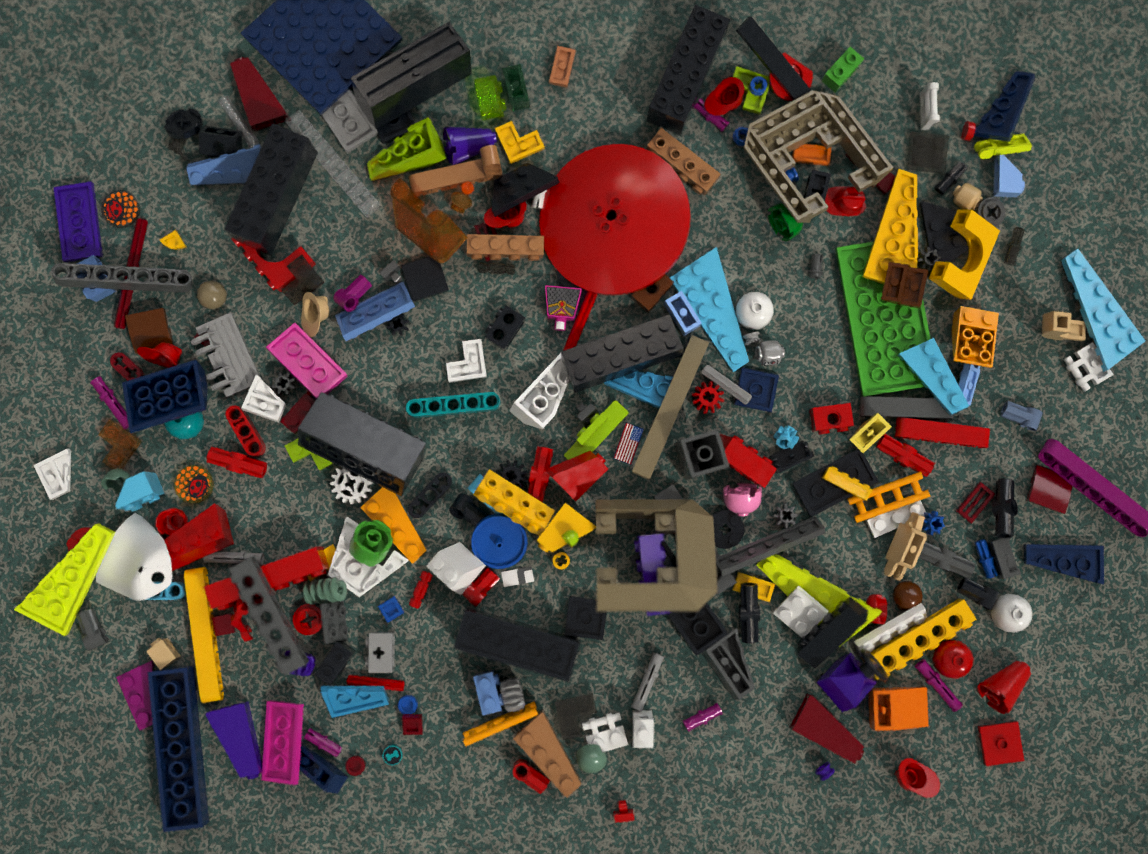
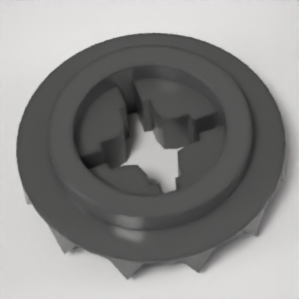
[977,197,1005,227]

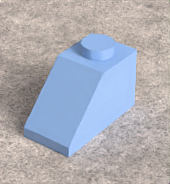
[994,155,1025,197]

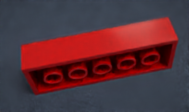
[204,546,330,611]

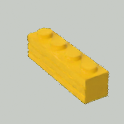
[822,466,872,501]

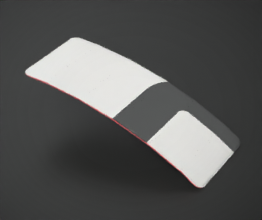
[501,566,534,587]

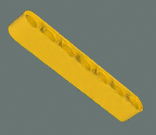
[184,567,224,703]

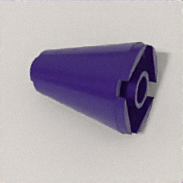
[442,127,497,165]

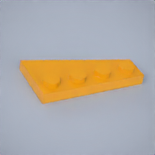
[360,487,427,564]

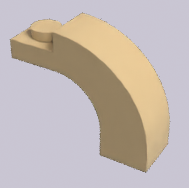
[1042,311,1086,341]

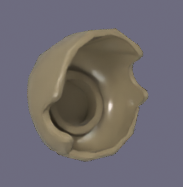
[197,281,227,309]

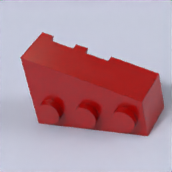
[720,434,777,488]

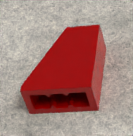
[546,451,608,501]

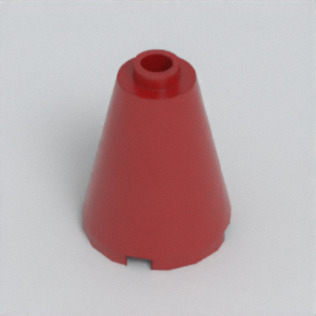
[977,661,1031,714]

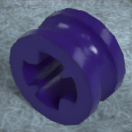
[815,762,835,781]

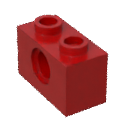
[809,403,854,435]

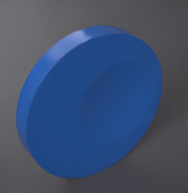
[471,514,528,569]

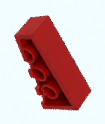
[164,503,234,571]

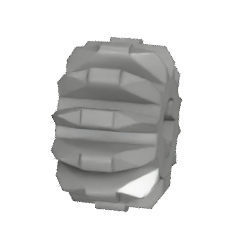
[500,678,525,712]

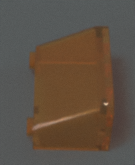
[390,178,468,263]

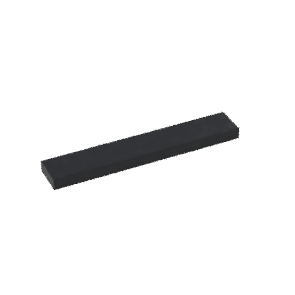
[736,16,812,101]

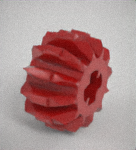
[692,381,724,414]

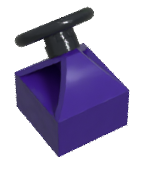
[817,648,889,712]

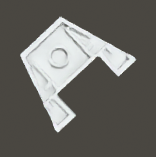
[328,517,409,597]

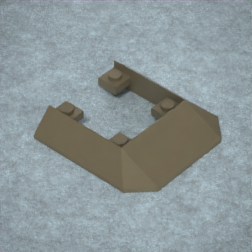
[744,90,893,223]
[595,499,718,612]

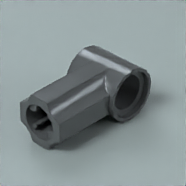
[76,608,109,651]

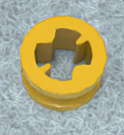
[553,552,570,569]

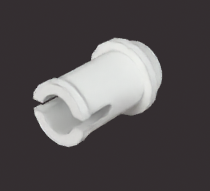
[531,190,547,209]

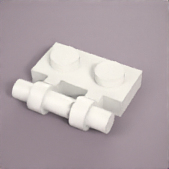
[1063,342,1113,392]
[582,713,628,752]

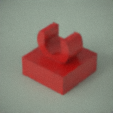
[614,800,635,823]

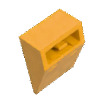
[952,306,999,368]

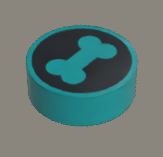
[383,745,403,766]

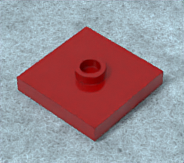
[978,721,1024,766]

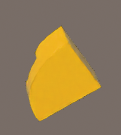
[160,230,187,250]

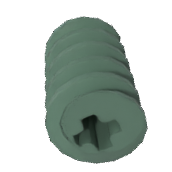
[303,577,347,605]

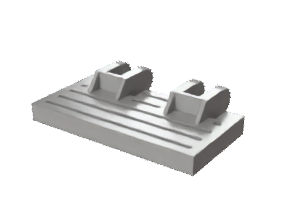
[191,312,261,398]

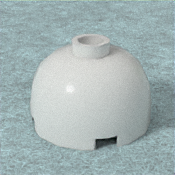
[735,292,774,330]
[991,594,1033,633]

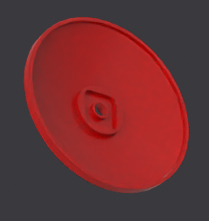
[539,144,691,296]

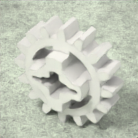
[330,467,373,504]

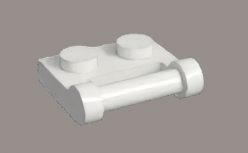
[920,82,940,130]

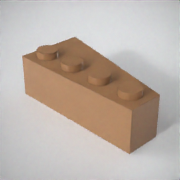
[513,709,581,798]

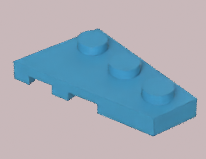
[321,686,389,718]

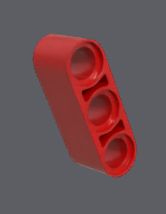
[225,405,266,457]

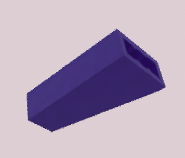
[206,701,262,780]

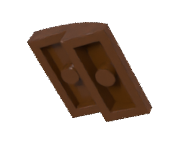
[881,262,928,309]
[125,308,174,354]

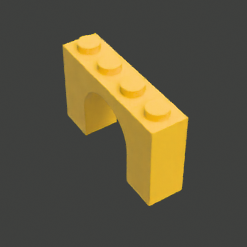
[929,209,1000,300]

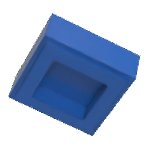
[378,596,405,623]

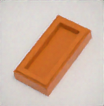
[792,144,831,166]

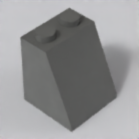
[674,429,729,480]

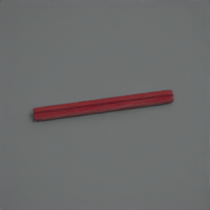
[114,218,148,329]

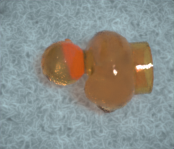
[450,181,474,214]

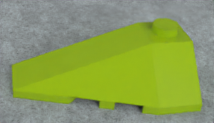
[367,118,446,180]

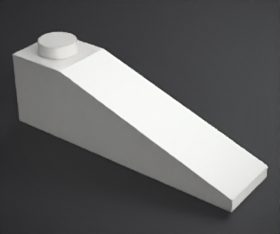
[510,353,569,429]

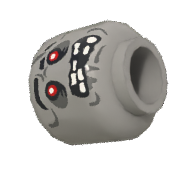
[755,340,785,366]

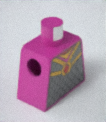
[545,285,582,331]

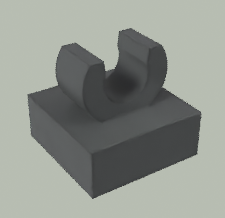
[379,260,402,284]
[576,402,600,427]

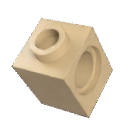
[146,638,181,670]

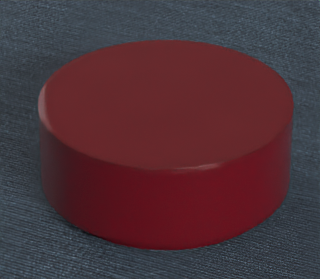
[345,755,366,776]

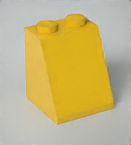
[537,503,596,553]

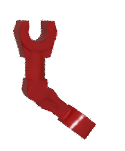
[231,598,253,642]

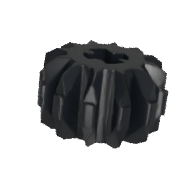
[496,460,528,489]

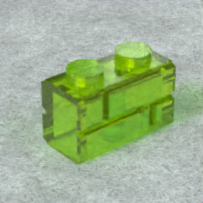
[474,75,507,121]

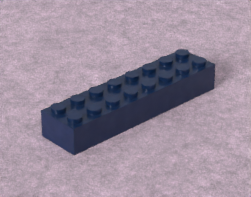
[148,665,209,832]

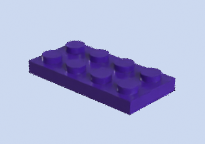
[54,182,103,263]

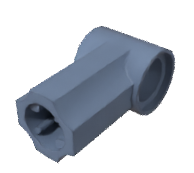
[1001,401,1043,431]

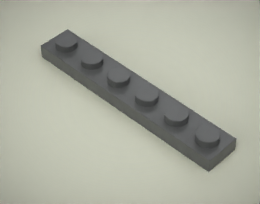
[716,517,825,576]

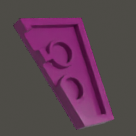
[116,660,154,731]

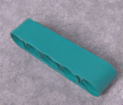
[406,392,501,418]

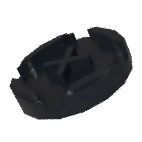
[164,108,203,139]

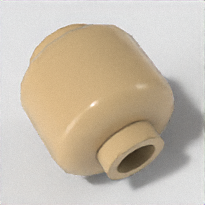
[952,183,983,210]

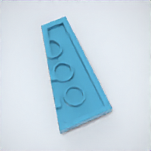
[898,338,969,415]

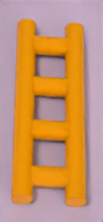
[847,471,931,523]
[463,701,538,746]

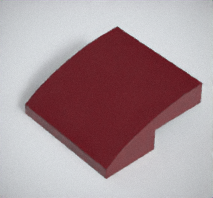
[1026,465,1072,514]

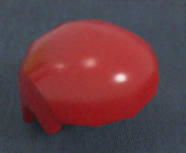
[155,507,188,536]
[865,594,887,624]

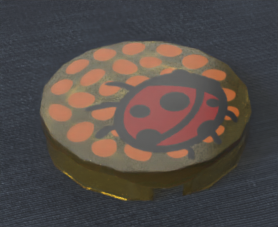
[174,465,214,504]

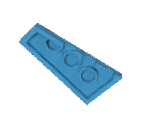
[604,371,673,409]

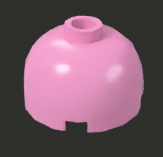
[723,483,762,516]

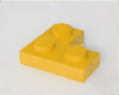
[495,121,545,164]

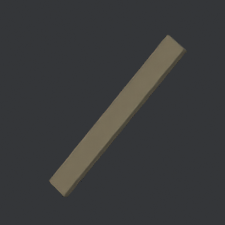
[631,335,709,480]

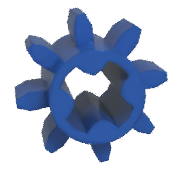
[922,511,945,535]

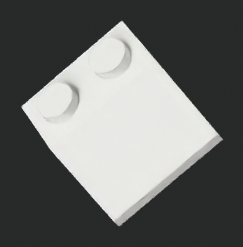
[426,542,486,595]

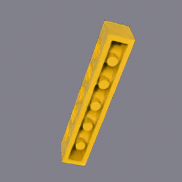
[861,598,977,680]

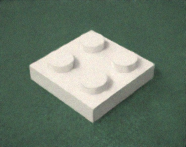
[773,585,828,638]

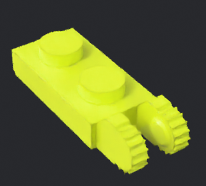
[974,134,1032,159]

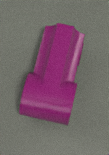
[334,274,372,312]

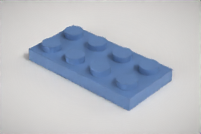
[335,282,415,341]

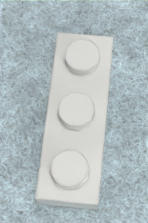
[866,500,926,538]

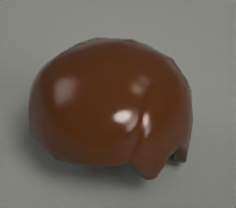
[893,581,923,612]

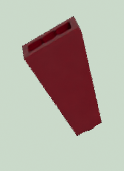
[230,57,290,131]
[789,693,864,764]

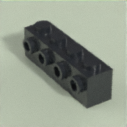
[797,596,868,668]

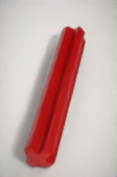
[563,291,598,351]

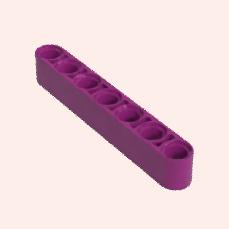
[1038,439,1148,537]

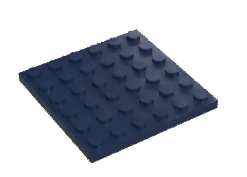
[241,0,402,115]

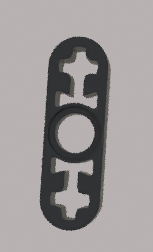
[408,472,452,518]

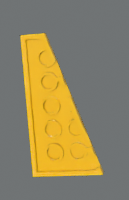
[862,169,918,284]

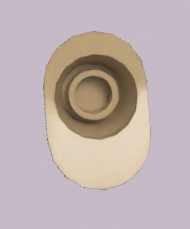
[301,292,329,337]

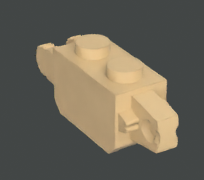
[884,512,927,580]

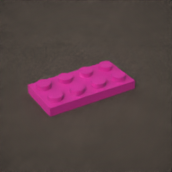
[266,323,348,399]
[261,700,304,785]

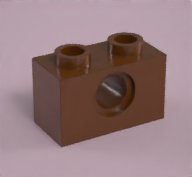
[631,275,674,313]

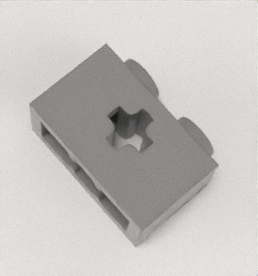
[365,632,395,673]

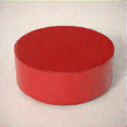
[961,121,976,141]

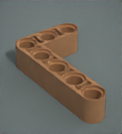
[408,145,503,197]

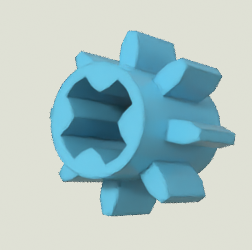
[774,425,799,449]

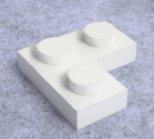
[446,339,487,383]

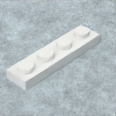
[854,603,927,656]

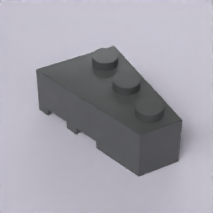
[702,628,755,700]

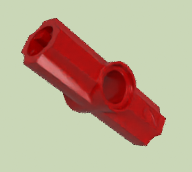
[876,433,935,477]
[528,446,553,503]
[206,447,268,479]

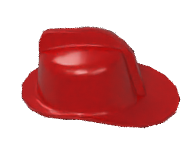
[705,77,745,116]
[825,186,866,216]
[484,201,527,228]
[137,342,182,368]
[895,758,940,798]

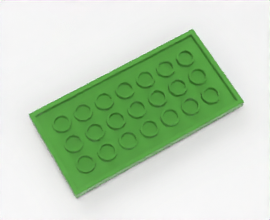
[835,242,930,397]

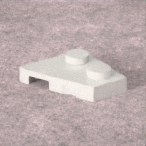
[241,375,286,423]
[34,449,71,500]

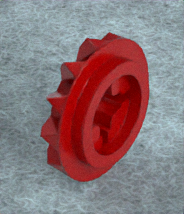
[293,604,323,635]

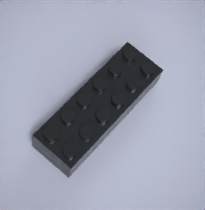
[561,314,684,393]
[629,539,728,656]

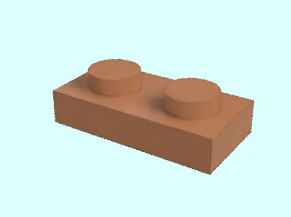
[549,46,576,88]

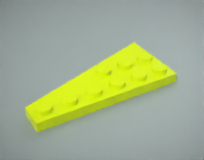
[14,523,115,636]
[756,554,882,647]

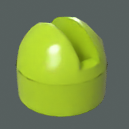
[562,530,579,548]

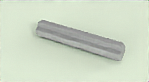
[702,365,752,404]

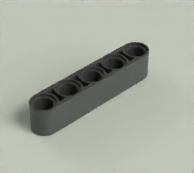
[860,397,954,420]

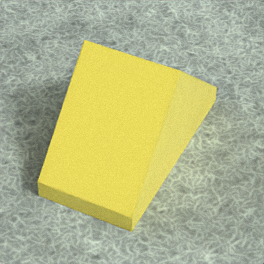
[849,413,892,453]

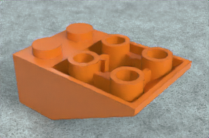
[868,687,929,731]

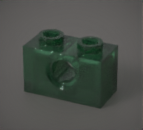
[502,64,530,111]

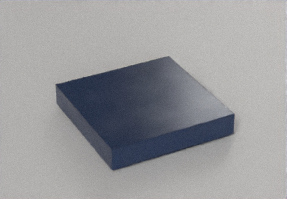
[734,367,779,413]

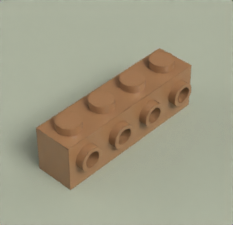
[646,128,721,196]
[467,234,544,261]

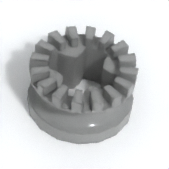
[742,331,762,346]

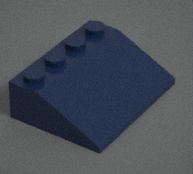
[122,360,208,433]

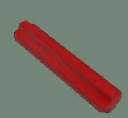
[347,675,405,691]

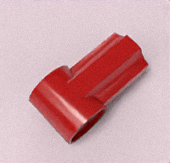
[462,567,500,607]
[513,759,550,794]

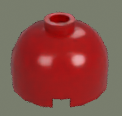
[932,639,974,679]

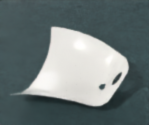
[96,513,172,601]

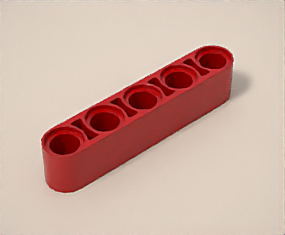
[895,417,990,448]

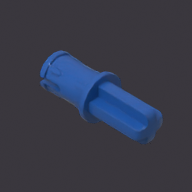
[975,539,998,579]

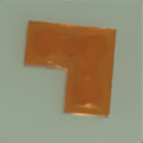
[98,419,142,469]

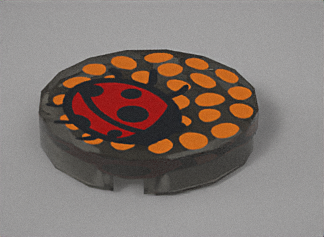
[101,190,141,229]

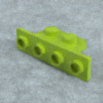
[564,400,629,460]

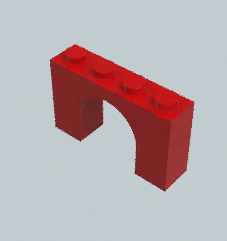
[231,237,316,292]

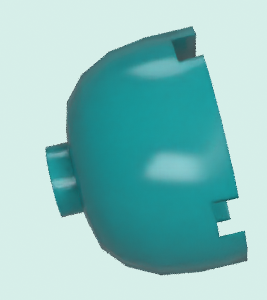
[164,411,204,440]

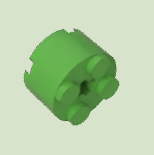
[349,520,393,567]

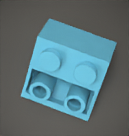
[115,471,165,512]

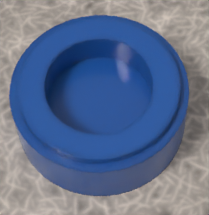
[398,695,418,714]

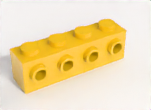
[473,469,555,536]

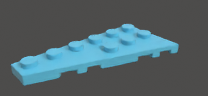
[670,247,749,373]
[1061,249,1145,372]

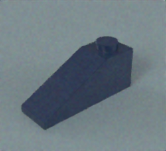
[299,744,348,794]

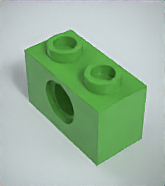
[821,47,864,93]

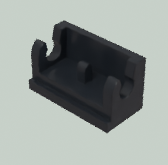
[769,440,815,474]

